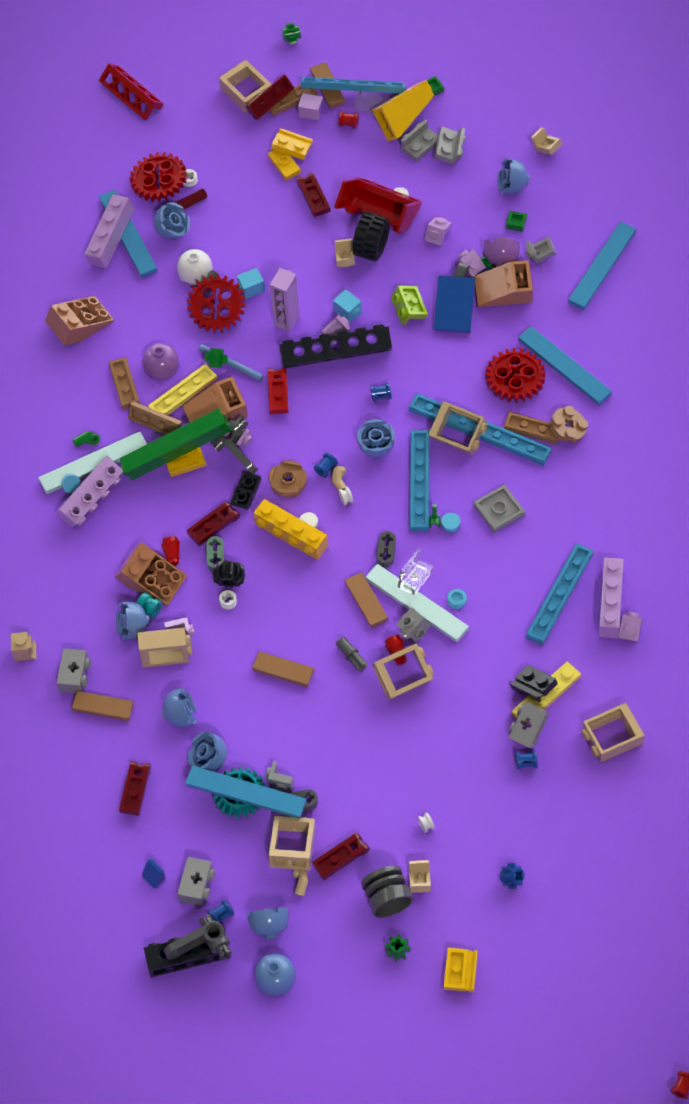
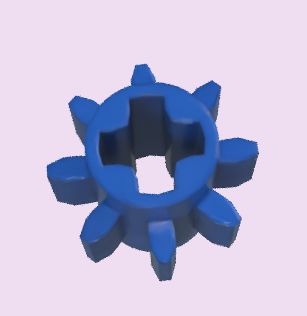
[499,863,525,889]

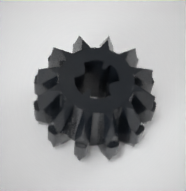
[212,560,245,588]

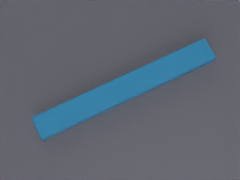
[409,393,552,466]

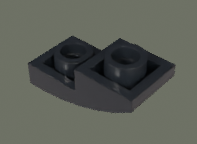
[230,472,262,510]

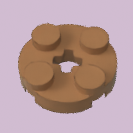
[550,406,588,443]
[269,461,307,497]

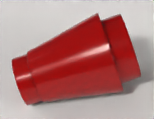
[161,536,180,566]
[385,635,408,665]

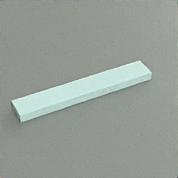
[38,431,147,495]
[365,564,469,643]

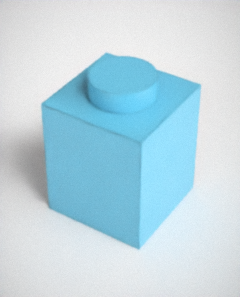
[236,268,265,299]
[333,289,362,322]

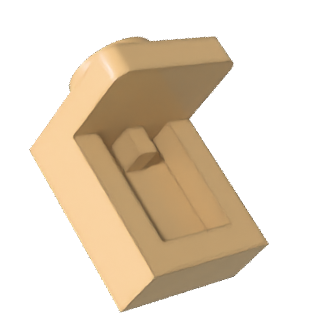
[531,127,562,155]
[335,239,355,267]
[409,860,431,893]

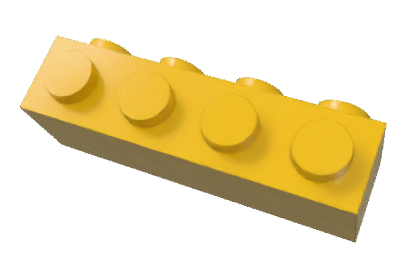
[254,499,328,560]

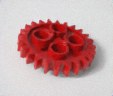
[130,152,188,202]
[187,274,246,334]
[485,348,546,403]

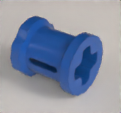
[370,383,392,402]
[313,453,338,478]
[516,750,538,770]
[207,900,234,923]

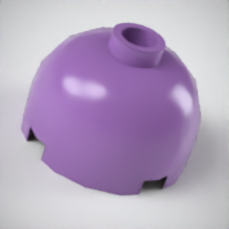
[484,238,520,267]
[142,343,180,380]

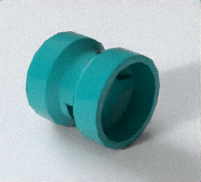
[137,592,163,618]

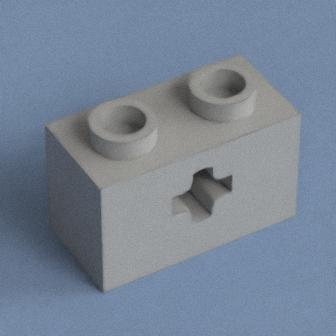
[57,648,91,694]
[508,702,550,749]
[177,857,215,907]

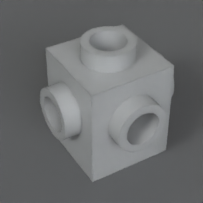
[396,607,432,642]

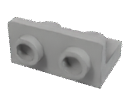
[401,120,438,162]
[434,126,466,165]

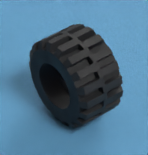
[352,212,390,261]

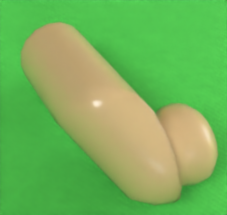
[331,466,347,490]
[293,869,308,896]

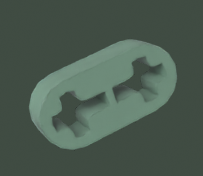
[206,536,225,572]

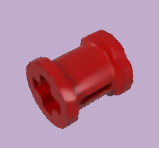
[339,111,359,129]
[670,1071,689,1099]

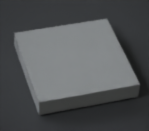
[473,484,526,533]

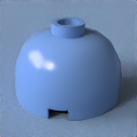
[498,158,529,195]
[154,202,190,240]
[357,419,395,458]
[116,602,149,640]
[161,687,197,728]
[188,732,227,772]
[247,907,289,939]
[254,954,296,997]

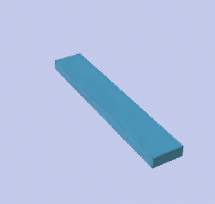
[301,77,406,93]
[99,190,157,278]
[568,221,636,310]
[518,326,612,405]
[410,430,430,531]
[526,543,594,645]
[186,766,307,819]

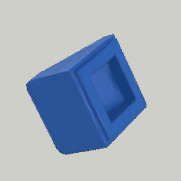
[142,859,166,888]

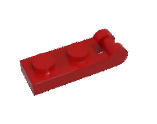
[268,368,289,414]

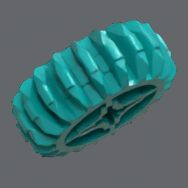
[213,766,266,820]

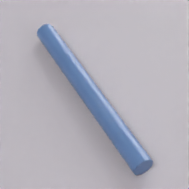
[198,344,264,382]

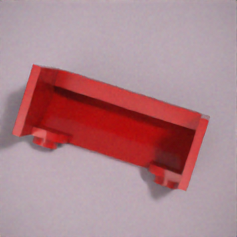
[334,178,422,233]

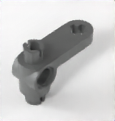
[211,415,258,474]
[164,914,232,960]

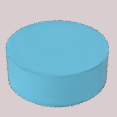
[61,474,81,494]
[441,513,460,533]
[447,589,467,609]

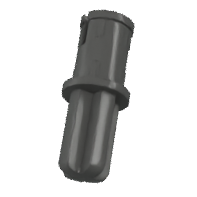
[336,637,368,671]

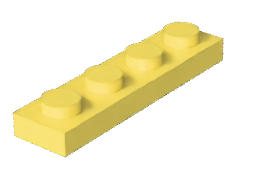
[148,364,217,415]
[511,662,581,726]

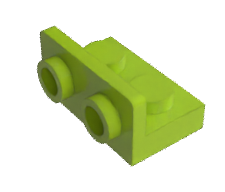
[391,286,428,325]

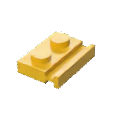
[271,128,313,160]
[166,447,206,477]
[444,948,478,993]

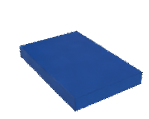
[434,276,475,333]

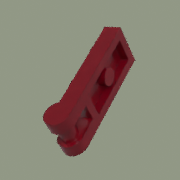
[296,173,331,217]
[187,502,240,546]
[119,761,151,816]
[312,833,370,880]

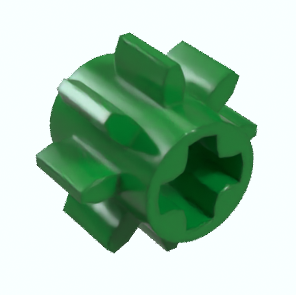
[282,22,301,44]
[204,348,228,368]
[385,934,411,962]

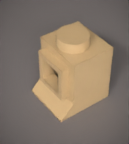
[11,632,37,661]

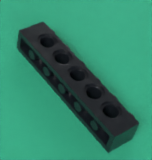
[279,324,392,368]

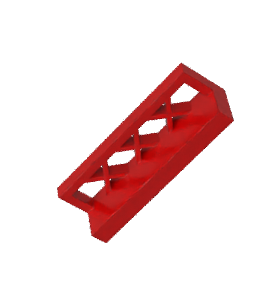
[99,63,164,120]

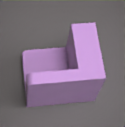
[298,93,323,121]

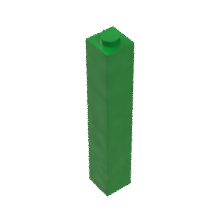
[119,408,232,481]

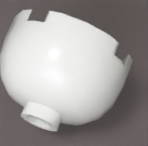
[177,249,213,286]

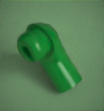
[72,431,100,447]

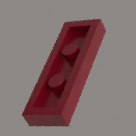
[246,74,295,120]

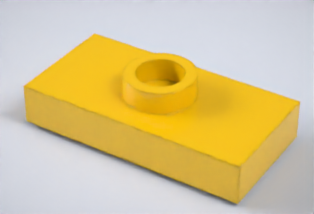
[268,150,301,181]

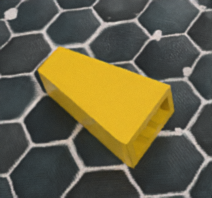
[372,80,434,142]

